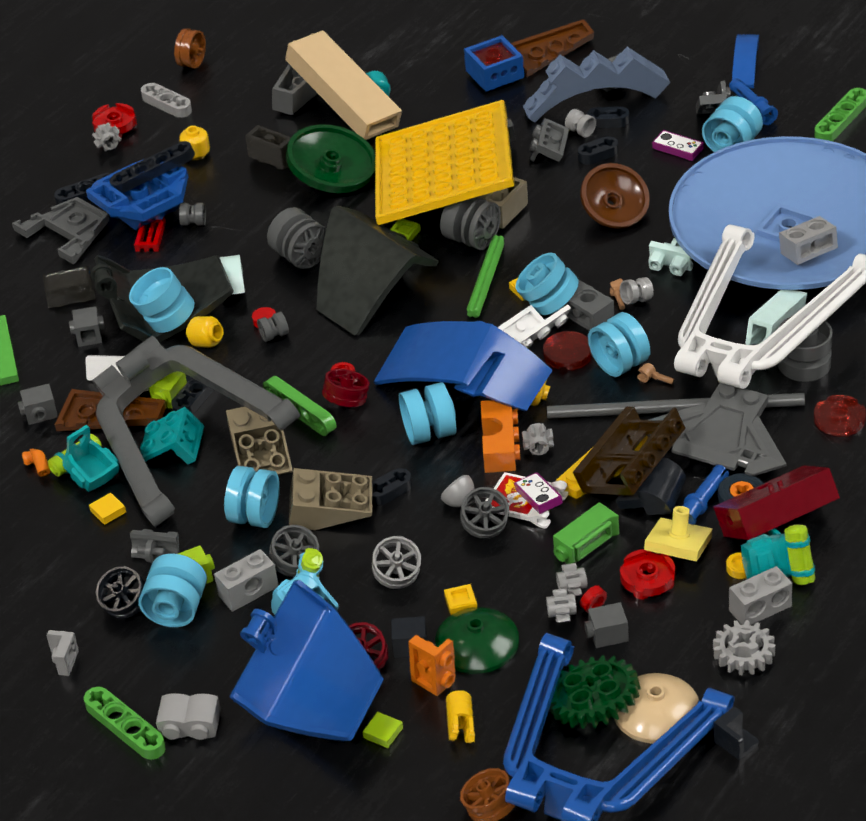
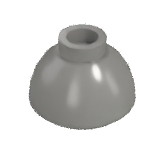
[441,475,475,507]

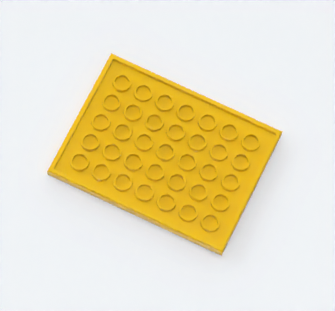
[375,100,514,225]

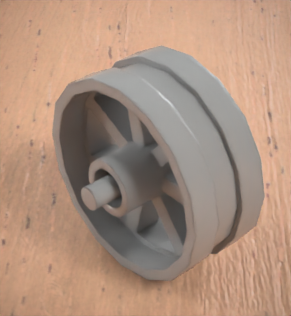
[372,536,421,589]

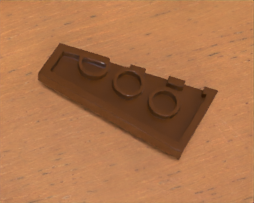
[511,19,594,77]
[55,389,167,431]

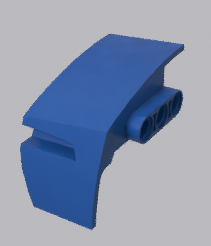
[373,321,552,411]

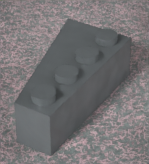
[272,50,344,115]

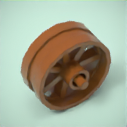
[174,28,206,69]
[460,768,515,821]

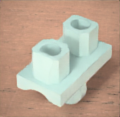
[648,238,693,276]

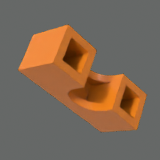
[481,400,521,473]

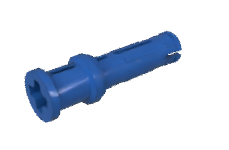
[729,78,778,125]
[683,465,729,525]

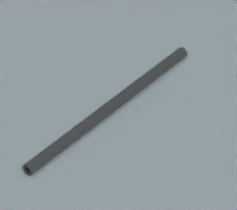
[547,393,805,419]

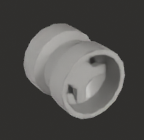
[565,109,596,138]
[620,277,653,304]

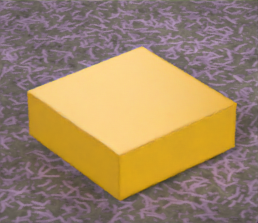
[89,493,126,525]
[444,584,477,615]

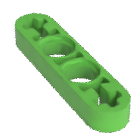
[814,88,866,142]
[263,376,336,436]
[84,687,166,760]

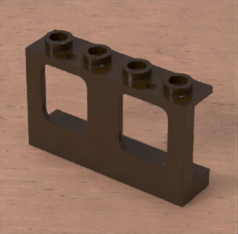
[573,406,686,496]

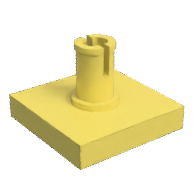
[644,506,713,561]

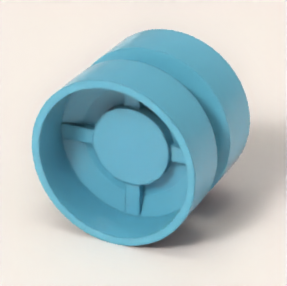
[702,96,763,152]
[129,267,195,333]
[399,382,456,445]
[139,554,207,627]

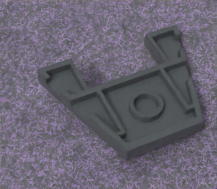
[12,197,109,264]

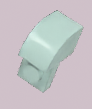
[219,255,245,294]

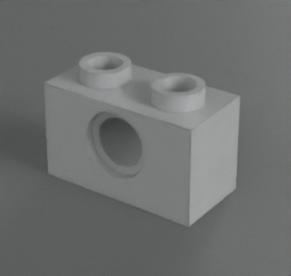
[214,549,278,612]

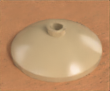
[614,673,699,744]

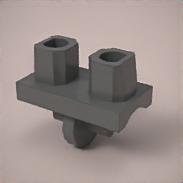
[130,529,179,563]

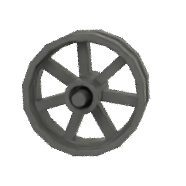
[460,487,509,539]
[269,525,319,577]

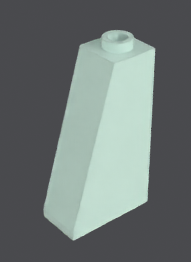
[745,290,807,345]

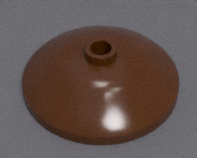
[580,163,650,229]

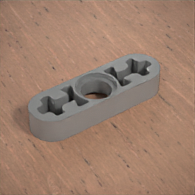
[141,83,192,117]

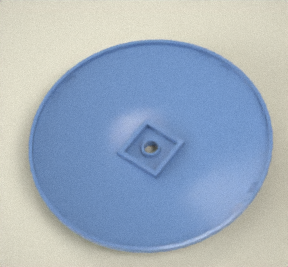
[669,136,866,290]

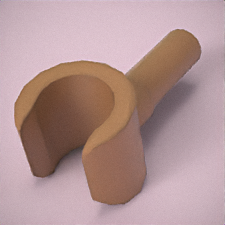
[610,279,625,310]
[637,363,674,384]

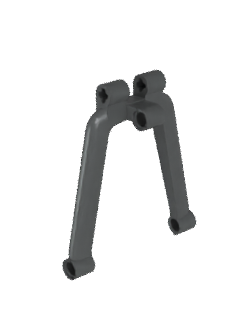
[92,336,300,528]

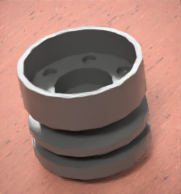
[440,197,501,250]
[267,207,327,269]

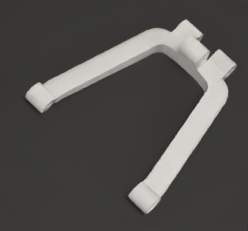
[674,224,866,389]

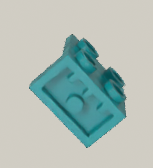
[140,407,204,464]

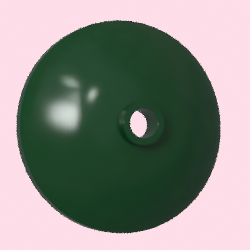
[435,607,519,674]

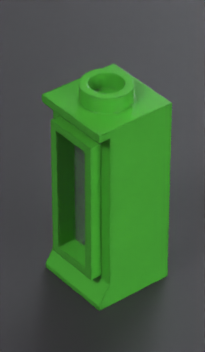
[553,502,619,564]

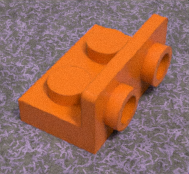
[408,635,456,696]

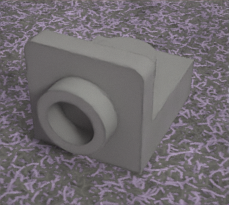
[47,630,79,676]

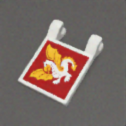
[486,472,569,529]

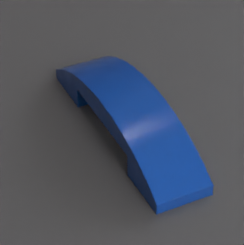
[732,34,759,88]

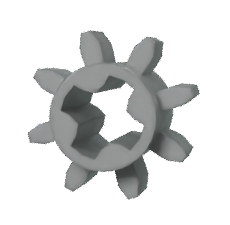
[92,122,121,152]
[522,423,554,455]
[556,563,588,596]
[546,588,577,623]

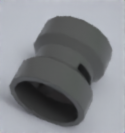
[179,203,206,226]
[257,311,289,342]

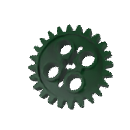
[550,655,641,729]

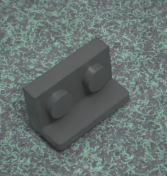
[696,81,731,115]
[528,118,569,162]

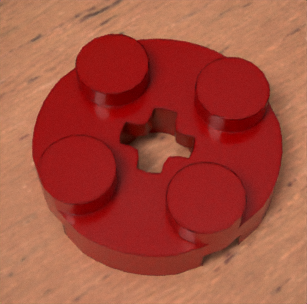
[92,103,137,138]
[620,549,675,600]

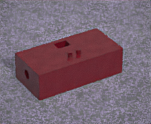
[713,466,840,540]

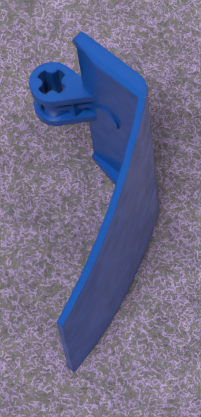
[230,580,384,741]

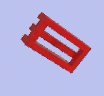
[134,216,166,252]

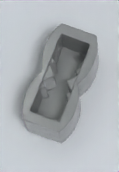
[156,694,221,740]

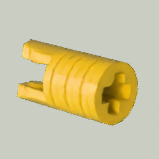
[446,691,475,743]

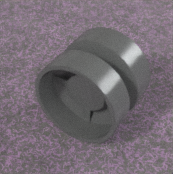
[778,316,832,382]

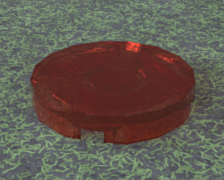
[543,331,592,370]
[814,395,866,436]

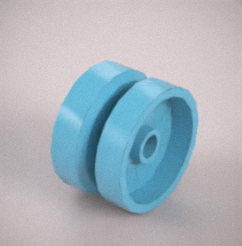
[515,252,579,315]
[588,312,650,377]
[224,466,280,528]

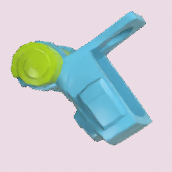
[271,548,339,615]

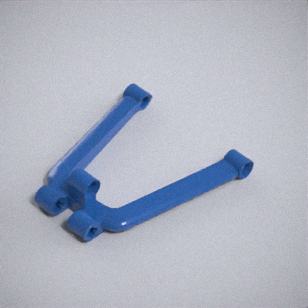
[503,633,734,821]

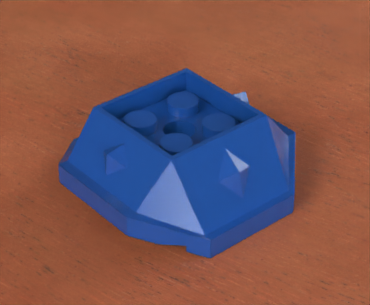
[86,160,188,230]

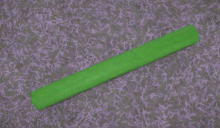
[467,235,505,318]

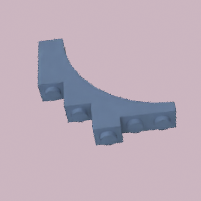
[523,47,670,122]

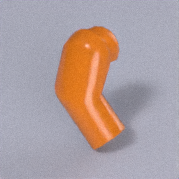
[22,448,51,476]

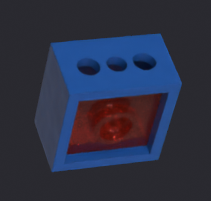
[464,35,524,91]

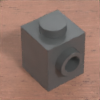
[69,306,105,347]
[18,384,58,425]

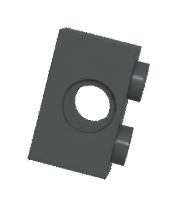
[559,279,614,331]

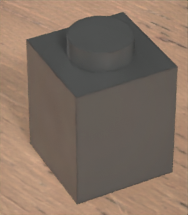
[584,602,629,648]

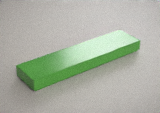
[0,315,19,386]

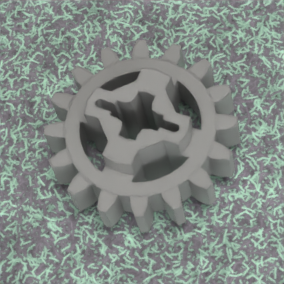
[713,620,775,675]

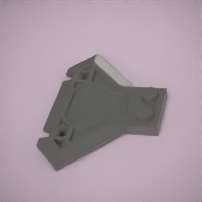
[647,383,787,476]

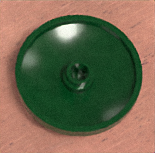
[286,125,375,193]

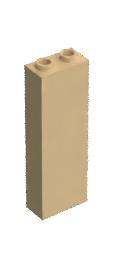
[285,31,402,140]

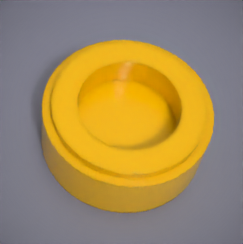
[726,552,746,579]

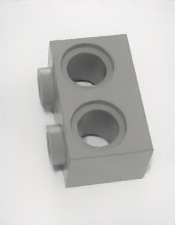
[779,216,838,265]
[729,566,792,625]

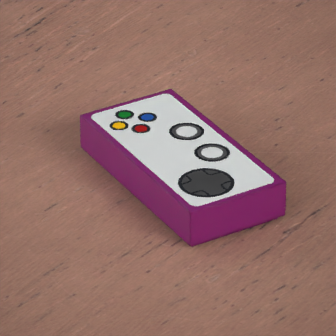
[652,130,703,161]
[514,472,563,514]

